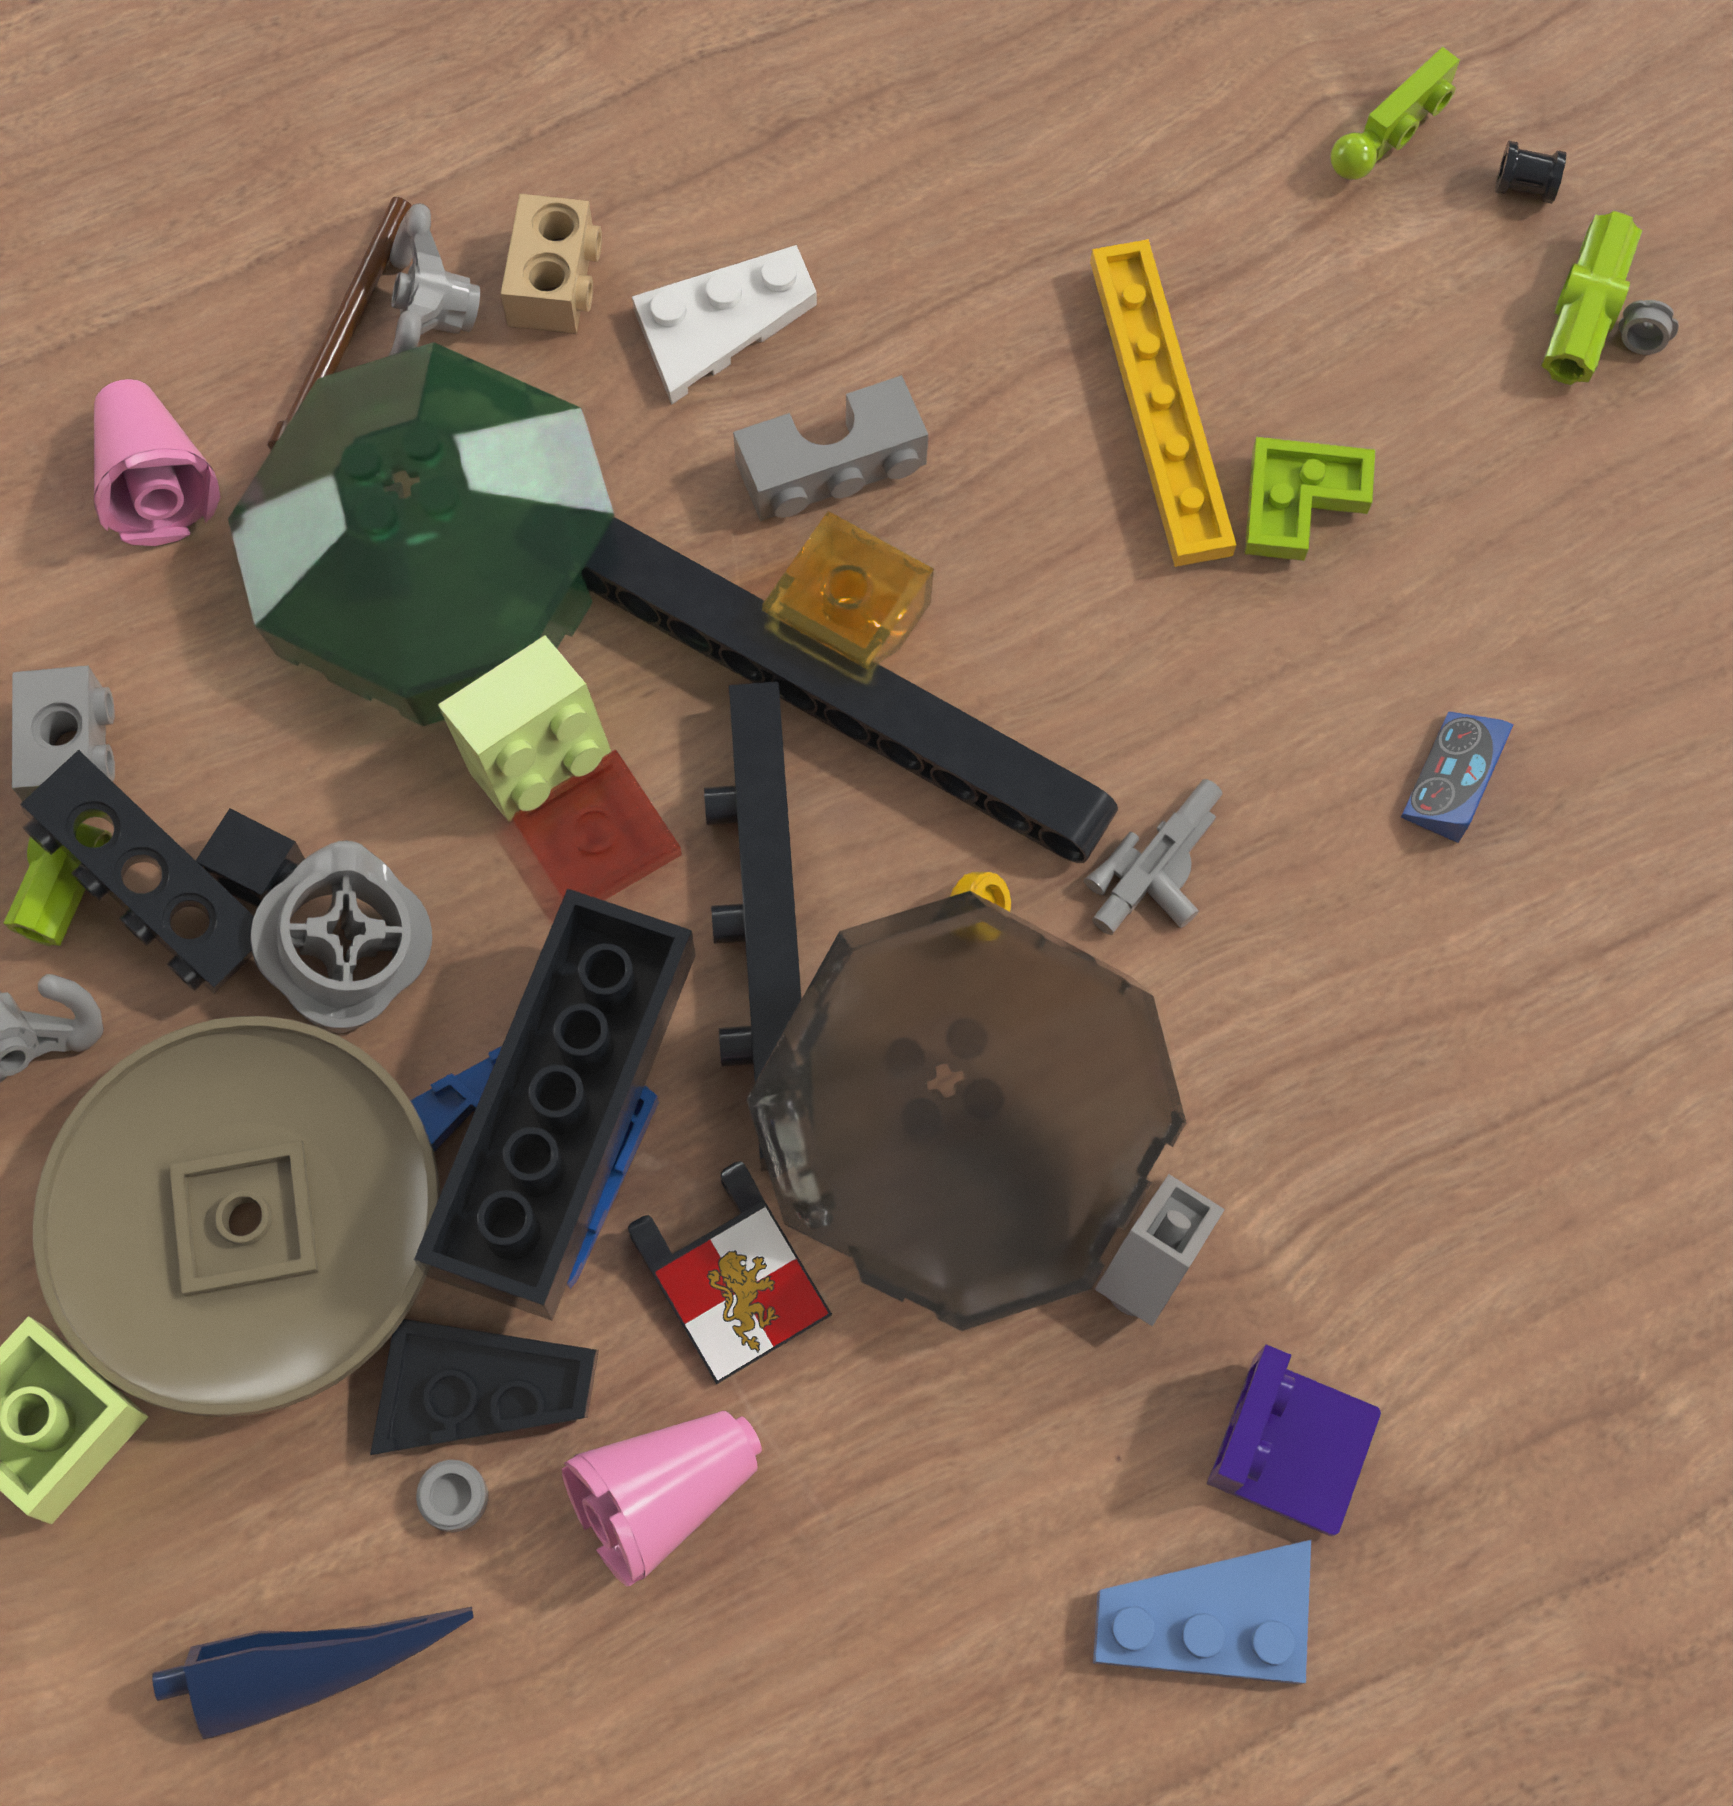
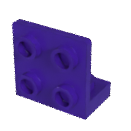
[1207,1344,1381,1536]

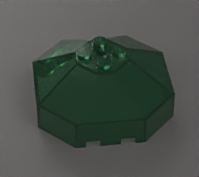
[228,342,615,726]

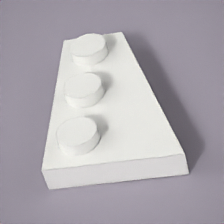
[632,245,817,405]

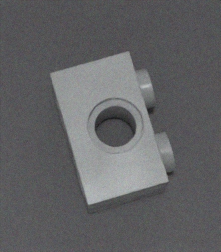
[12,665,115,802]

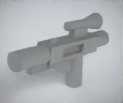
[1084,779,1223,935]

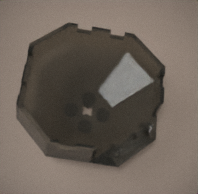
[746,891,1187,1331]

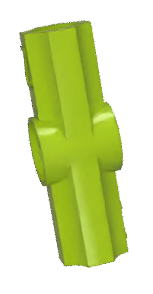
[1541,211,1642,385]

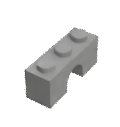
[733,375,929,521]

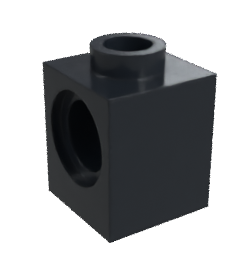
[196,808,305,907]

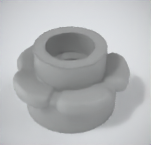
[1619,300,1679,355]

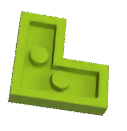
[1245,437,1375,561]

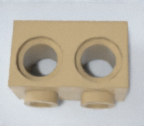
[501,194,602,334]

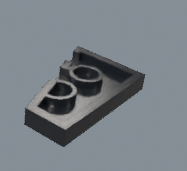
[370,1319,599,1455]

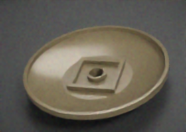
[33,1016,440,1417]

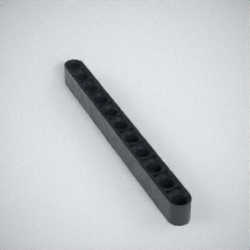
[513,485,1118,863]

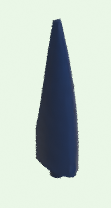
[152,1607,474,1739]

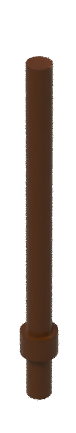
[254,197,412,498]

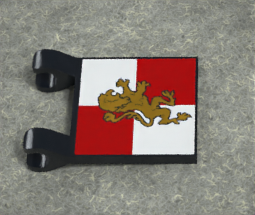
[628,1161,832,1385]

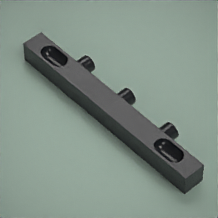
[704,682,813,1171]

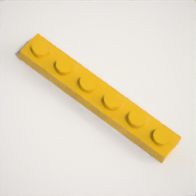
[1090,239,1236,567]

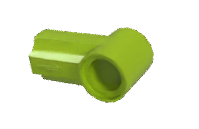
[3,823,112,947]

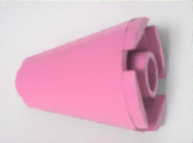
[94,379,220,546]
[562,1411,762,1587]

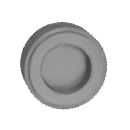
[416,1460,488,1532]

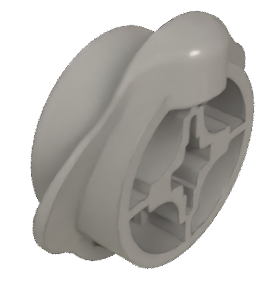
[250,840,432,1034]

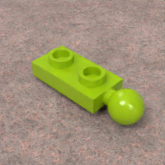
[1331,47,1460,180]

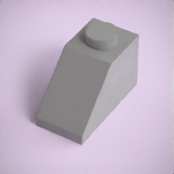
[1095,1174,1225,1326]

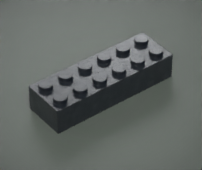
[414,888,696,1321]

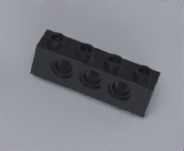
[20,749,254,993]

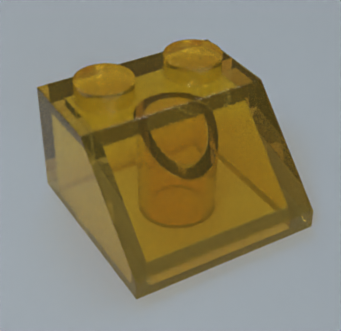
[762,511,934,670]

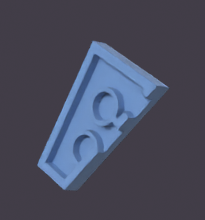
[1093,1540,1311,1684]

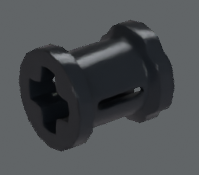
[1495,141,1567,204]

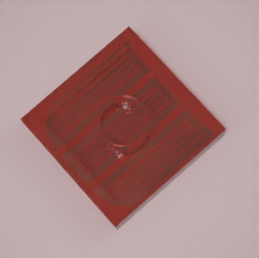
[512,750,682,901]

